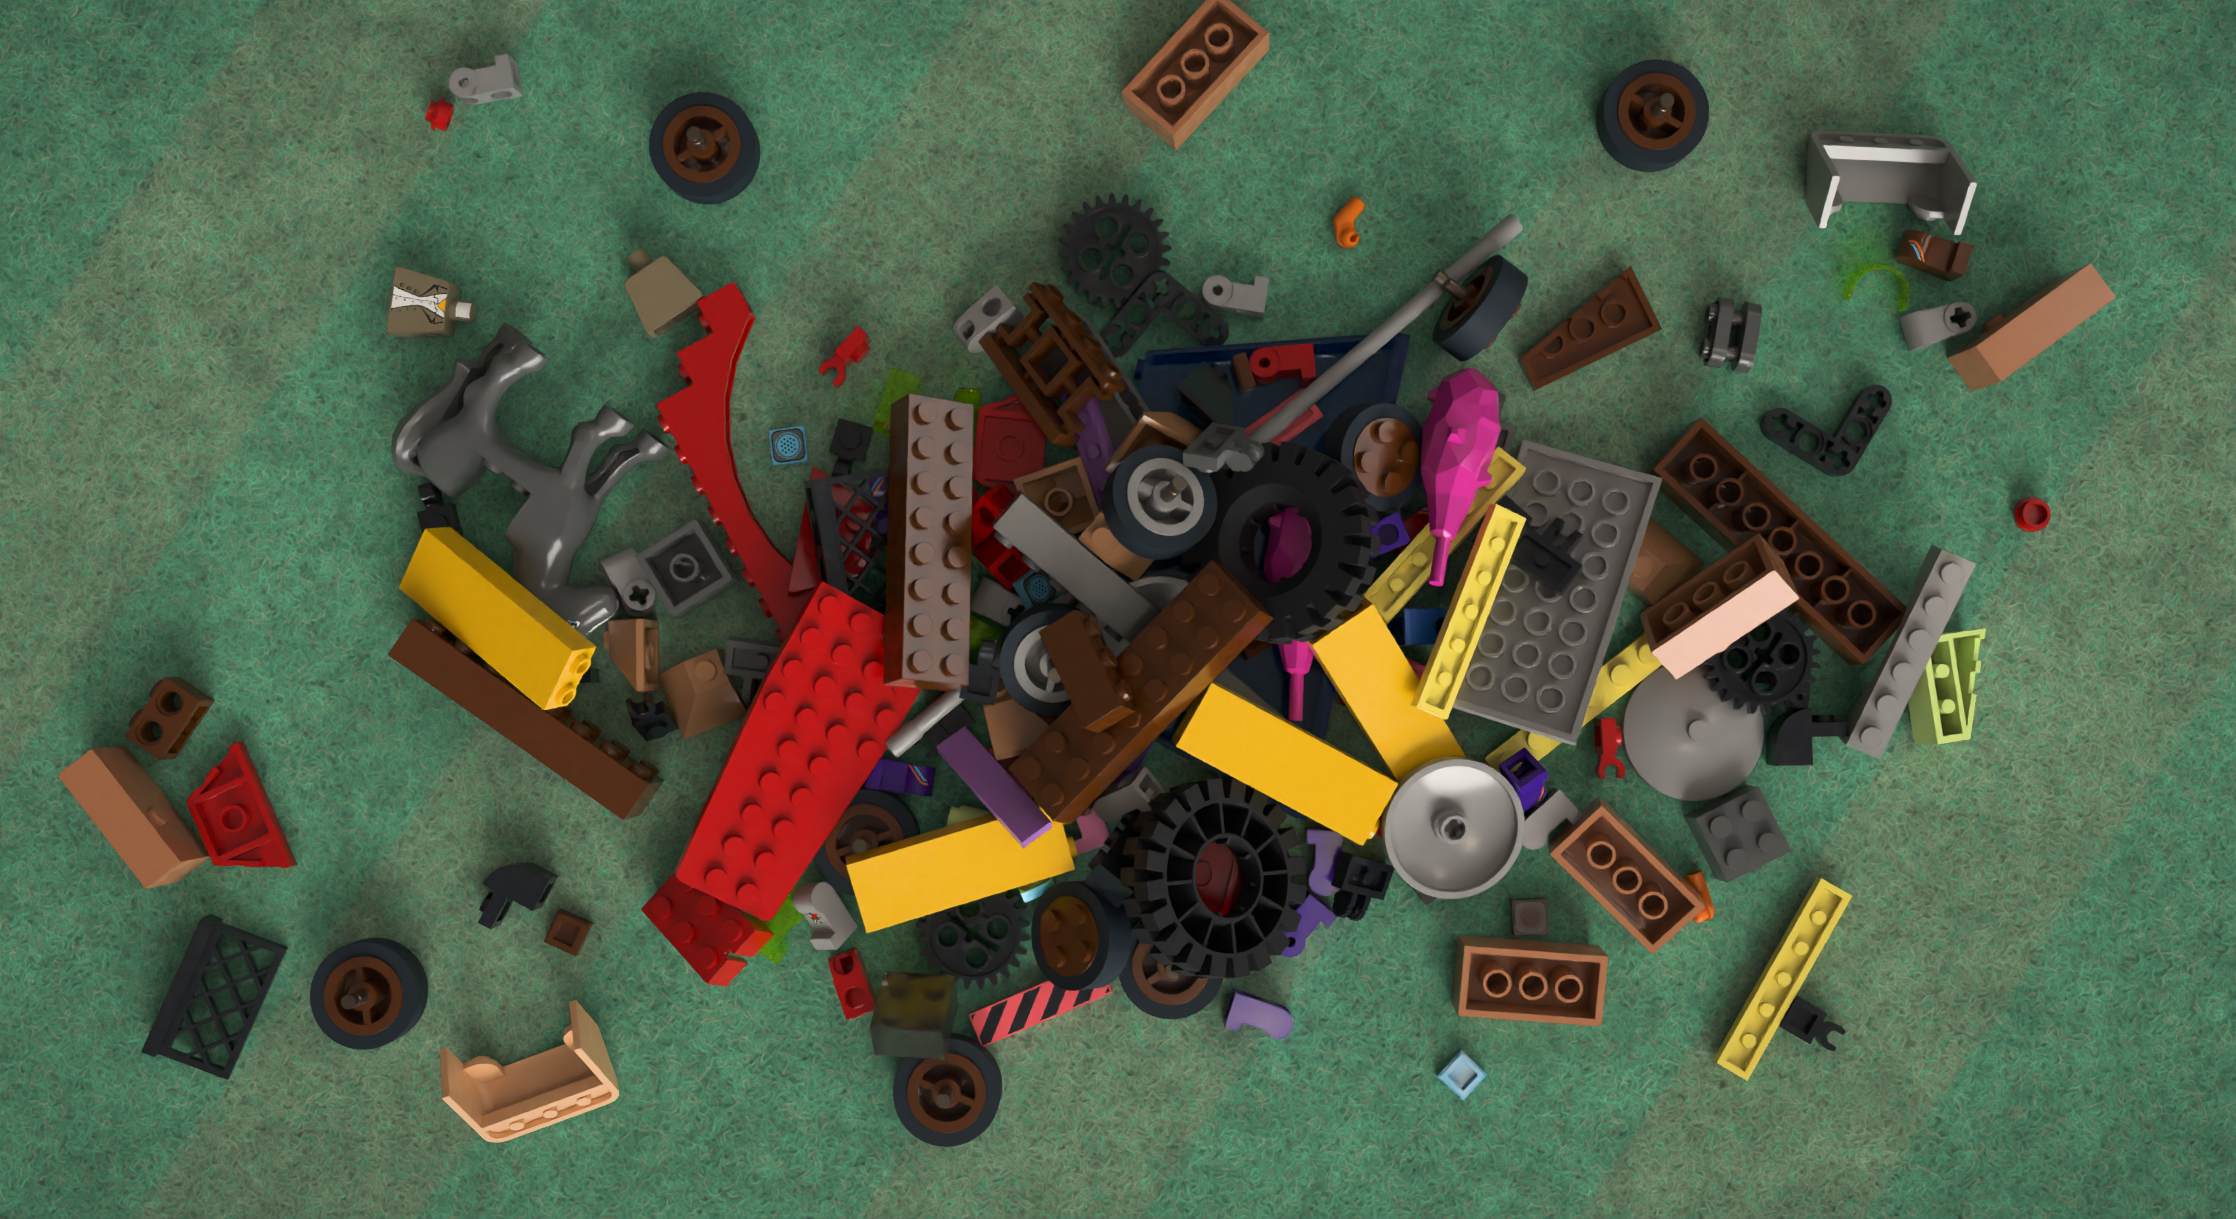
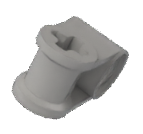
[1899,302,1977,351]
[598,547,655,618]
[970,576,1026,627]

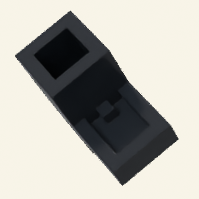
[1766,708,1848,766]
[478,862,559,929]

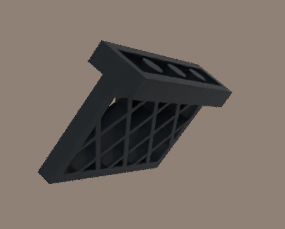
[803,468,889,614]
[141,914,288,1080]

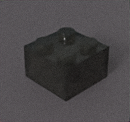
[870,971,958,1060]

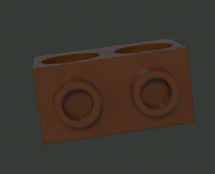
[124,677,215,760]

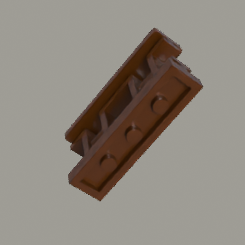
[978,282,1127,448]

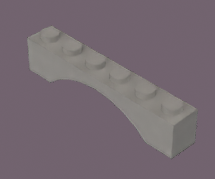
[1838,545,1976,759]

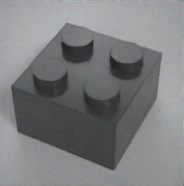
[635,519,740,618]
[1684,785,1791,883]

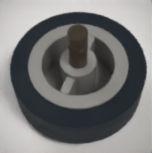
[1102,445,1217,560]
[999,603,1106,716]

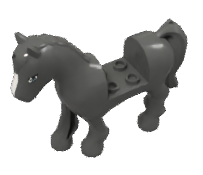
[391,323,671,639]

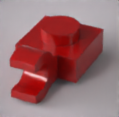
[818,326,872,388]
[1593,718,1625,779]

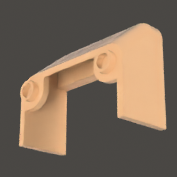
[440,1000,619,1143]

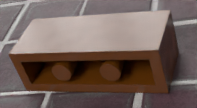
[1039,609,1136,733]

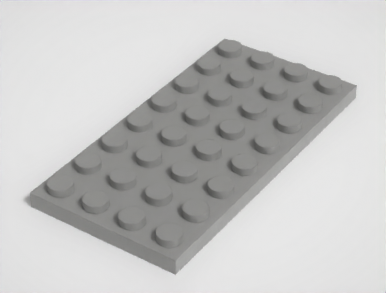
[1452,440,1662,746]

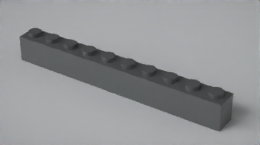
[992,490,1290,721]

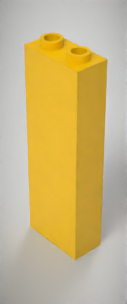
[399,527,596,710]
[1306,597,1466,783]
[1171,680,1398,846]
[846,800,1078,933]

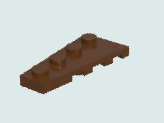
[1518,266,1662,392]

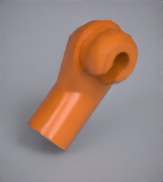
[1332,196,1366,248]
[1684,870,1715,923]

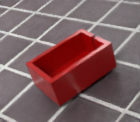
[641,873,774,987]

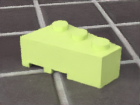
[1908,628,1986,744]

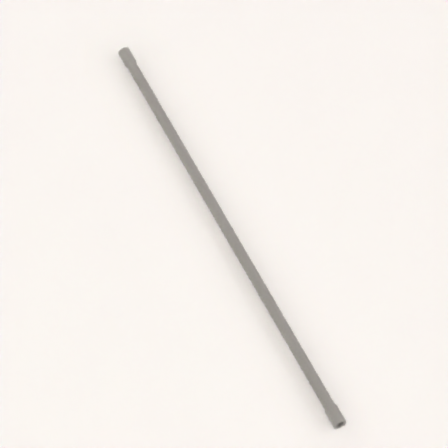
[885,214,1523,757]

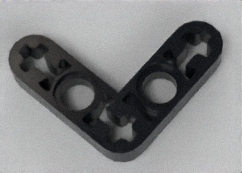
[1099,270,1229,358]
[1760,385,1892,477]

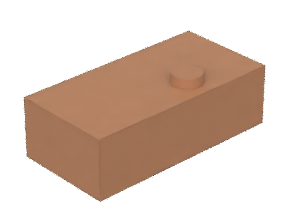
[1121,0,1270,150]
[1947,263,2116,391]
[1639,533,1800,680]
[57,746,210,889]
[1548,796,1706,955]
[1452,935,1608,1026]

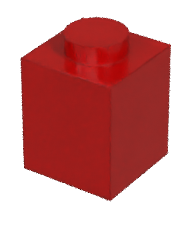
[973,534,1031,591]

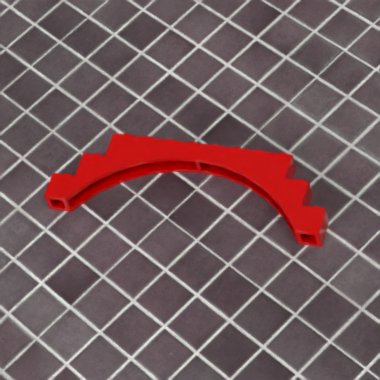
[656,281,885,644]

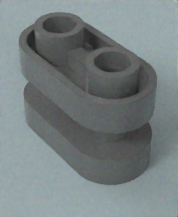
[1699,297,1762,373]

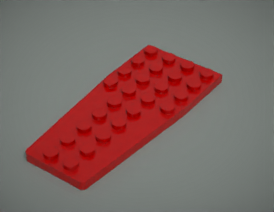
[674,579,921,921]

